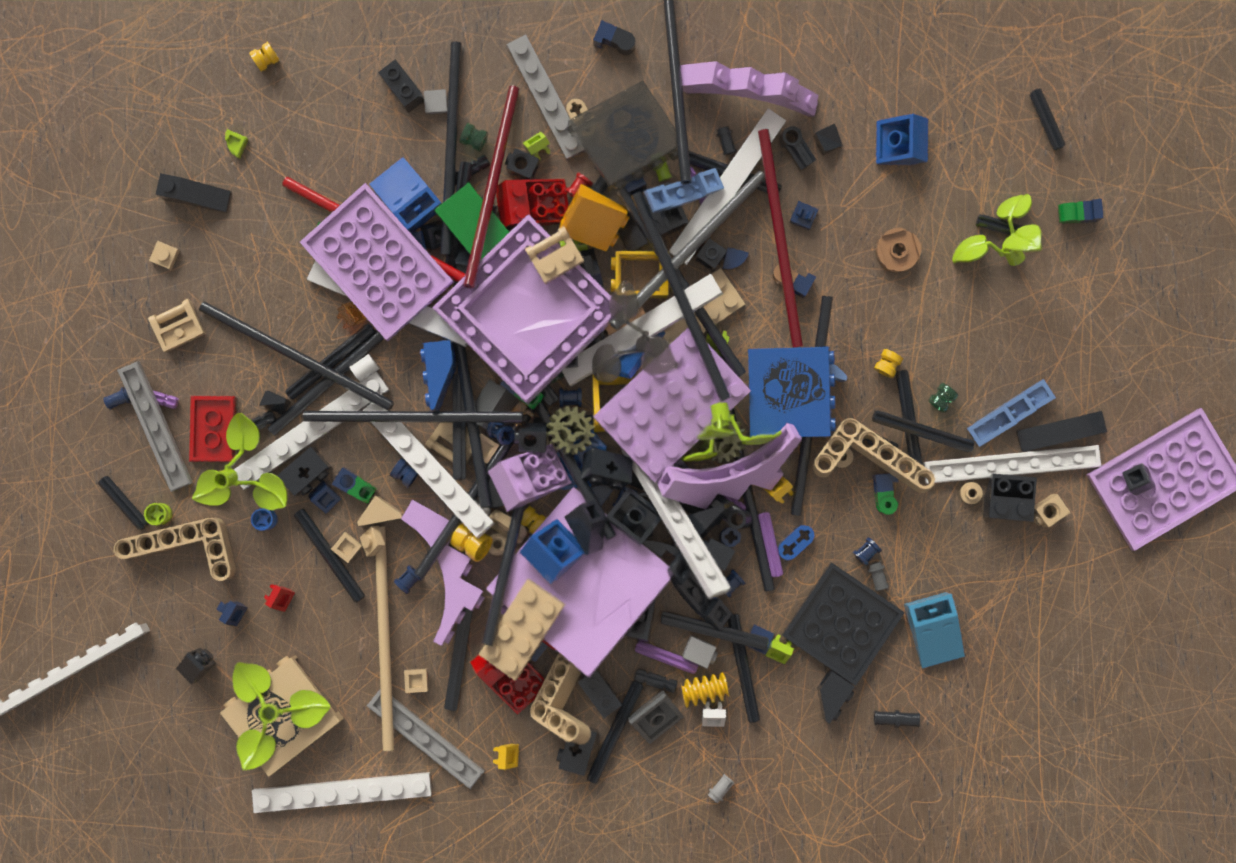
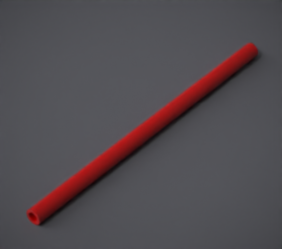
[282,176,466,282]

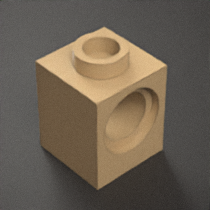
[1034,494,1070,527]

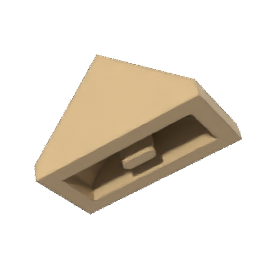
[357,496,404,526]

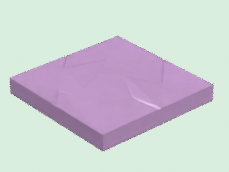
[433,214,623,405]
[486,487,671,677]

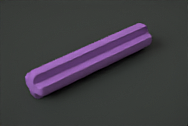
[758,512,783,577]
[635,641,698,674]

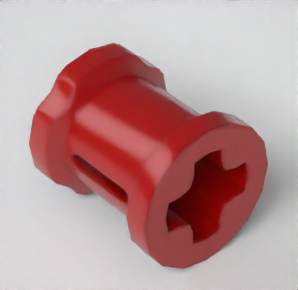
[565,173,593,198]

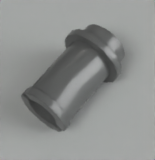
[868,561,889,591]

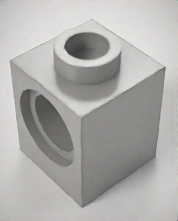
[682,635,718,668]

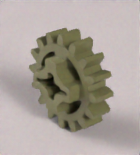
[546,406,595,455]
[700,421,745,463]

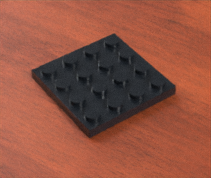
[782,562,905,686]

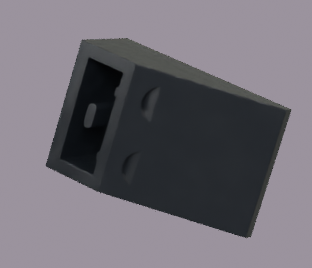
[618,182,689,251]

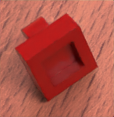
[264,584,295,612]

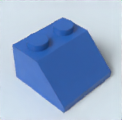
[876,114,928,165]
[519,519,585,584]

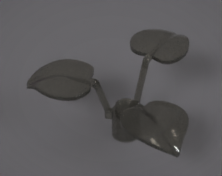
[592,280,678,382]

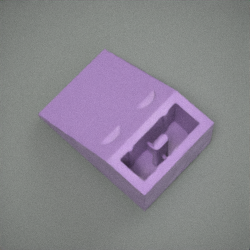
[488,444,571,511]

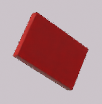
[189,396,237,462]

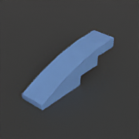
[967,379,1056,447]

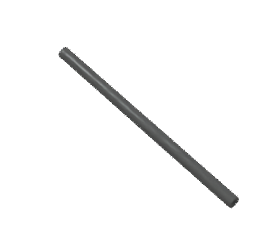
[609,171,765,330]

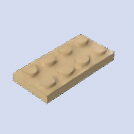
[662,268,745,346]
[479,579,566,680]

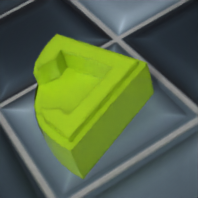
[225,129,249,159]

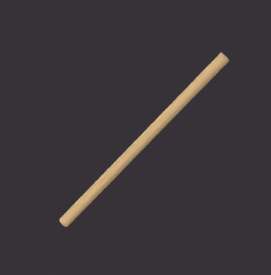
[375,527,394,751]

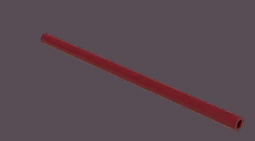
[463,85,520,289]
[758,129,803,348]

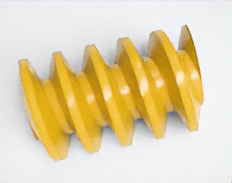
[681,672,729,708]

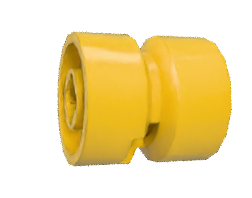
[450,523,493,562]

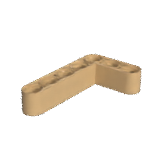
[813,418,935,493]
[114,518,236,581]
[530,652,591,745]

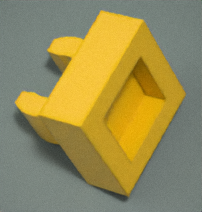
[763,476,793,504]
[493,743,519,770]

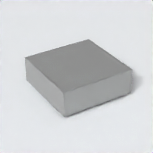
[424,89,448,114]

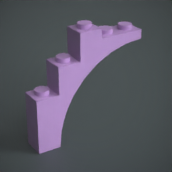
[680,62,819,116]
[657,423,802,509]
[401,500,485,646]

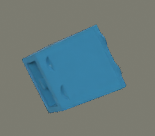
[904,592,965,668]

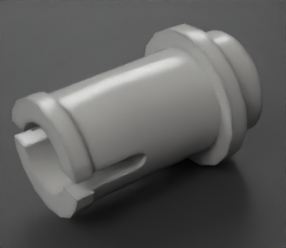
[708,774,735,803]

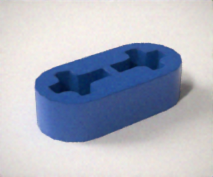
[778,525,814,560]

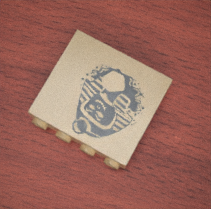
[220,655,343,777]

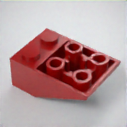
[496,179,569,229]
[470,655,545,715]

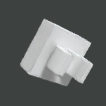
[702,702,726,727]

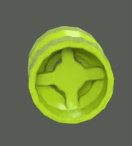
[144,503,173,525]

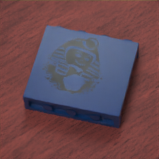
[748,347,836,437]

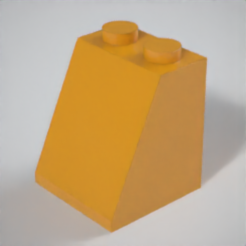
[559,184,629,251]

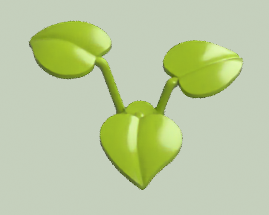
[952,194,1042,266]
[680,403,782,461]
[192,413,288,510]
[233,662,330,770]

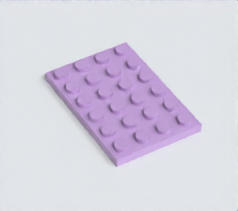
[300,183,454,341]
[593,328,751,482]
[1087,408,1236,551]

